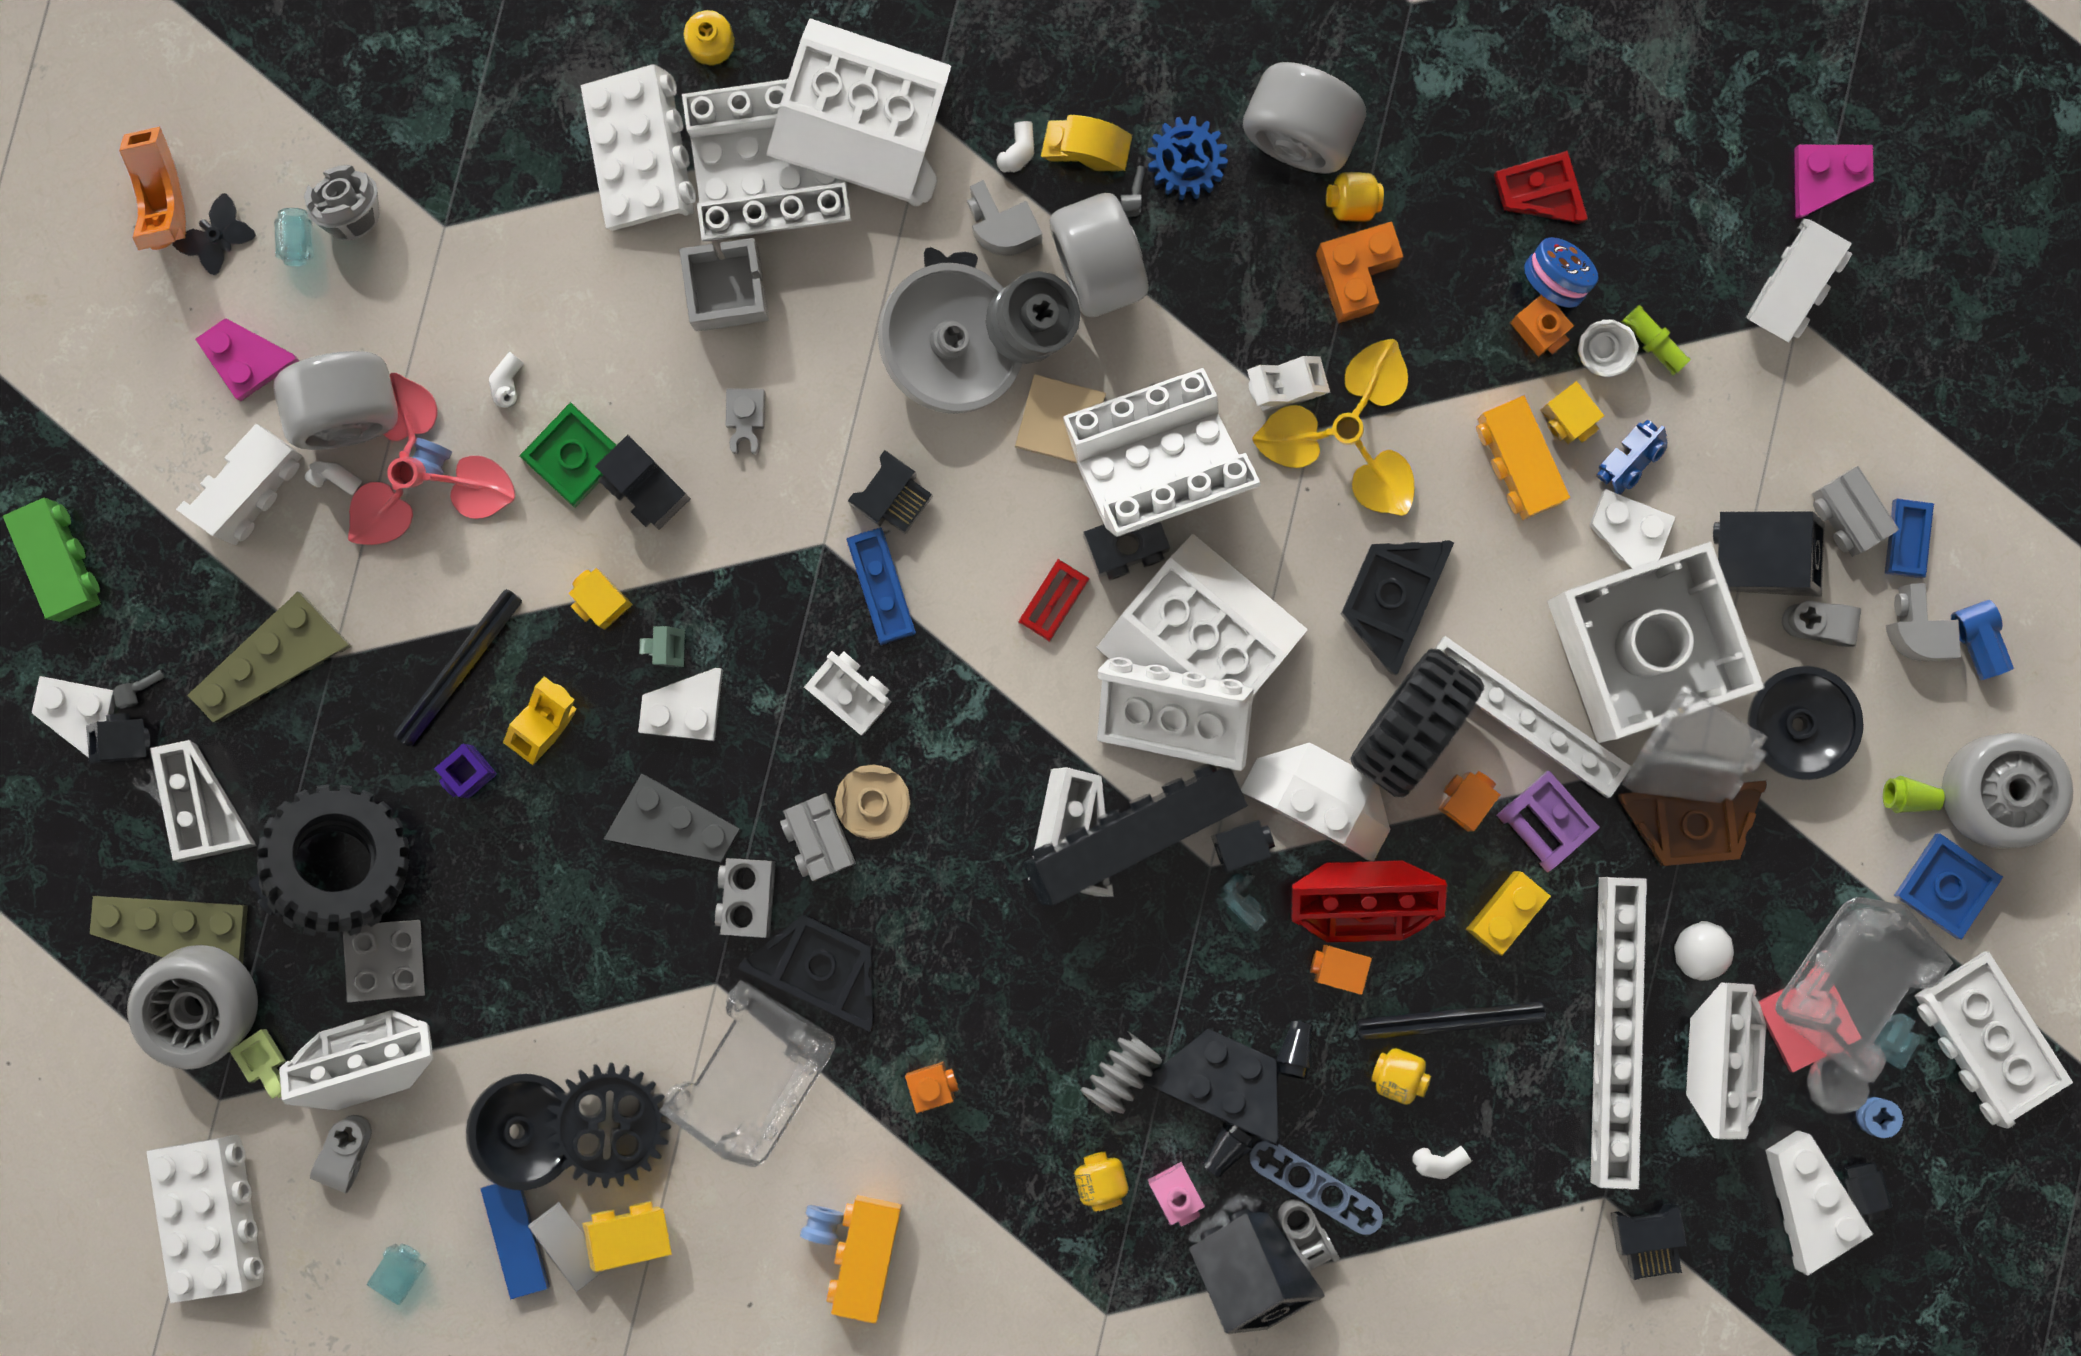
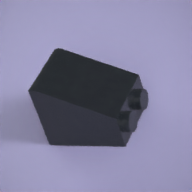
[1713,511,1825,597]
[1189,1209,1325,1334]

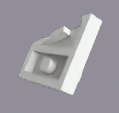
[1589,489,1675,569]
[32,676,116,758]

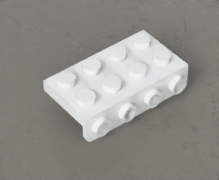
[581,64,696,231]
[1097,657,1254,771]
[1914,952,2073,1129]
[146,1135,264,1303]

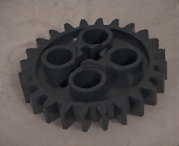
[545,1062,671,1188]

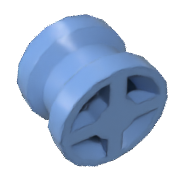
[412,437,452,475]
[1856,1097,1903,1138]
[800,1205,844,1246]

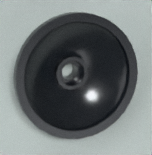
[1748,666,1863,780]
[466,1074,578,1190]

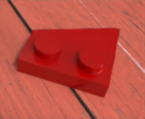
[1494,151,1588,224]

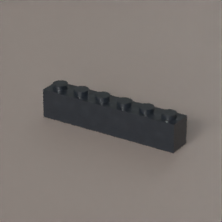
[1022,764,1248,905]

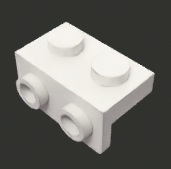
[804,651,891,736]

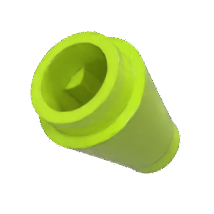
[1883,775,1945,813]

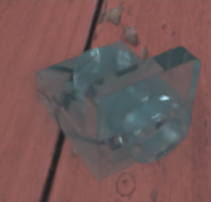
[1221,872,1267,932]
[1868,1013,1920,1069]
[366,1244,426,1305]

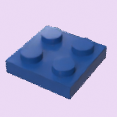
[1894,833,2003,939]

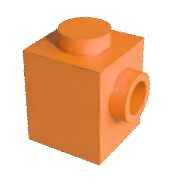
[1510,295,1574,357]
[1438,771,1501,832]
[905,1061,959,1113]

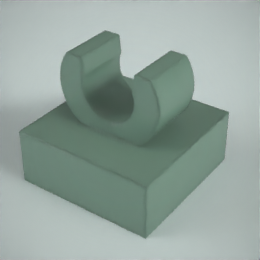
[639,626,685,667]

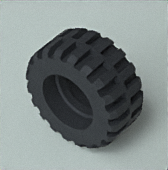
[1350,649,1484,797]
[257,784,409,938]

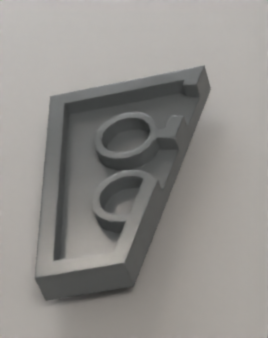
[604,773,741,862]

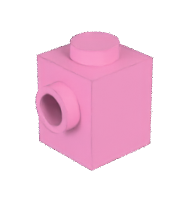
[1148,1162,1205,1226]

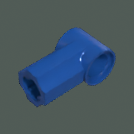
[1951,600,2014,681]

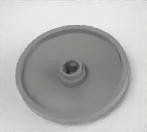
[878,263,1022,414]

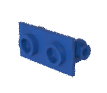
[1596,420,1668,495]

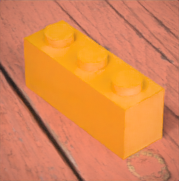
[1476,395,1570,521]
[826,1195,902,1324]

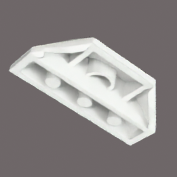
[1241,742,1390,861]
[1686,983,1766,1139]
[280,1010,433,1110]

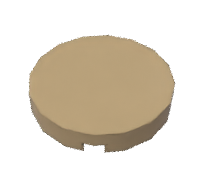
[835,764,911,840]

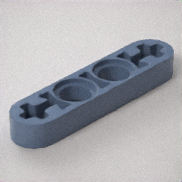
[1249,1139,1383,1235]

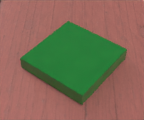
[519,402,616,508]

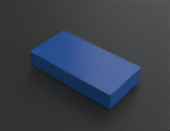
[1885,498,1934,579]

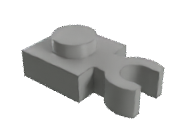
[725,389,765,454]

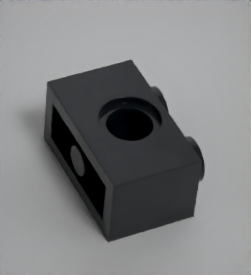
[1083,522,1170,580]
[1211,820,1275,872]

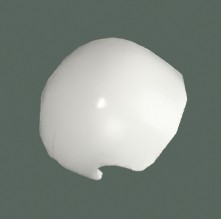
[1578,320,1639,377]
[1674,921,1734,981]

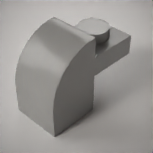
[967,180,1043,256]
[1886,583,1961,661]

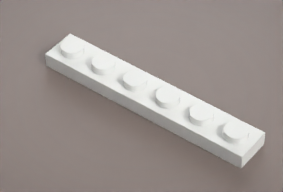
[1435,636,1631,798]

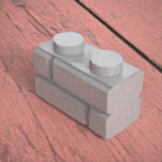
[1812,466,1899,557]
[780,793,856,881]

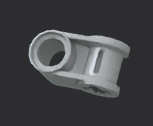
[1782,601,1861,647]
[310,1115,372,1193]
[1278,1198,1340,1273]

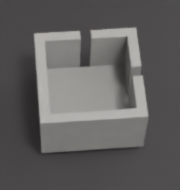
[679,238,769,332]

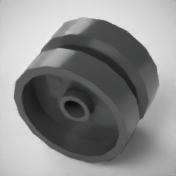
[985,271,1081,364]

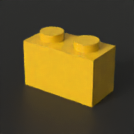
[1466,871,1551,955]
[583,1202,672,1272]

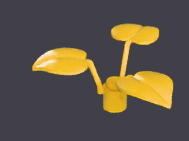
[1252,339,1415,516]

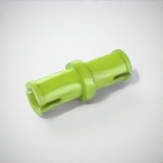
[1622,305,1691,376]

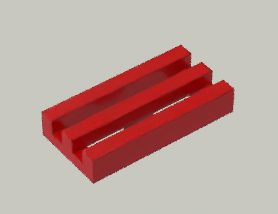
[1018,559,1090,642]

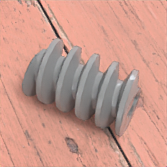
[1081,1031,1162,1116]

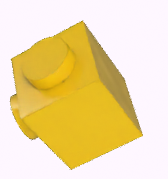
[1541,381,1604,444]
[568,568,632,630]

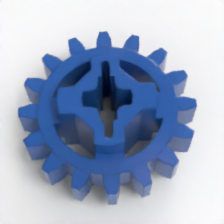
[1147,116,1228,200]

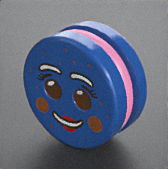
[1524,237,1598,308]

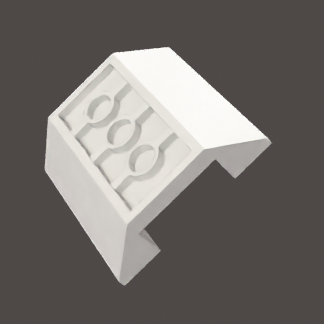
[766,19,951,202]
[682,79,851,242]
[1063,368,1260,536]
[1096,534,1308,695]

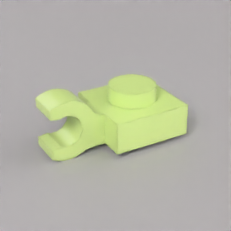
[230,1029,286,1099]

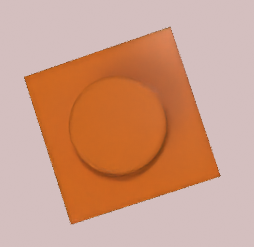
[1310,945,1372,995]

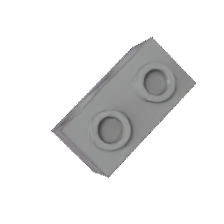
[715,858,776,938]

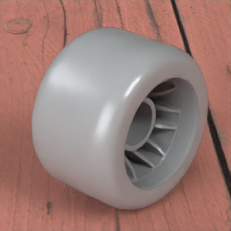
[1243,62,1366,173]
[1049,193,1149,317]
[274,351,398,450]
[1942,733,2073,848]
[127,945,258,1069]

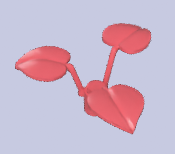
[348,373,515,545]

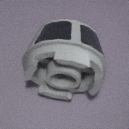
[304,165,380,240]

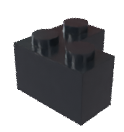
[595,434,691,530]

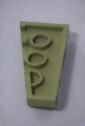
[188,591,352,723]
[90,896,248,964]

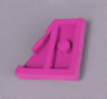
[1794,145,1873,219]
[195,318,299,402]

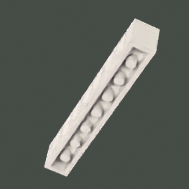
[1591,877,1647,1189]

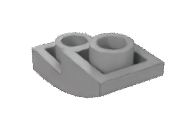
[528,1202,605,1292]

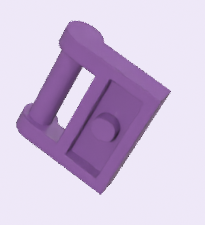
[1497,771,1600,872]

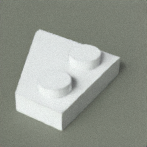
[638,668,723,741]

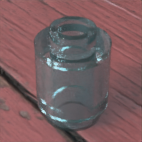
[274,208,314,266]

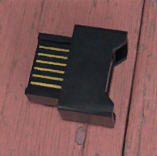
[848,450,933,534]
[1610,1203,1687,1280]

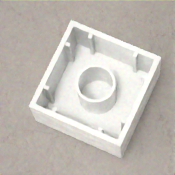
[1547,542,1764,743]

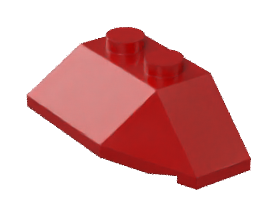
[1291,860,1447,943]

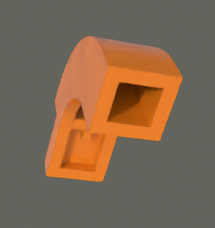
[119,126,186,250]

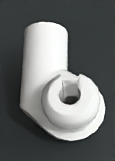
[997,121,1034,172]
[909,155,937,207]
[489,352,524,408]
[304,461,362,496]
[1412,1146,1472,1179]

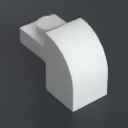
[1247,356,1330,411]

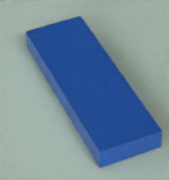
[846,527,916,646]
[480,1184,550,1300]

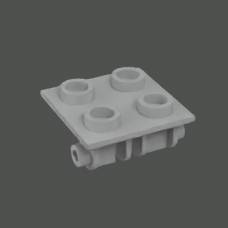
[343,920,425,1002]

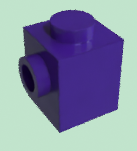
[434,744,497,799]

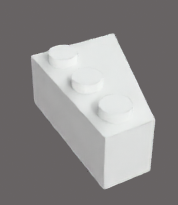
[1746,218,1852,343]
[176,424,303,545]
[150,740,256,862]
[1028,767,1113,897]
[1766,1130,1873,1275]

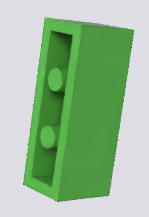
[3,498,101,622]

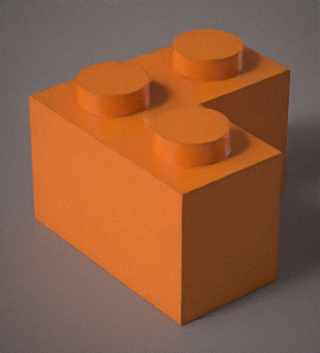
[1316,221,1403,323]

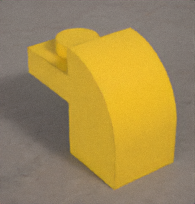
[1041,115,1132,171]
[503,677,576,765]

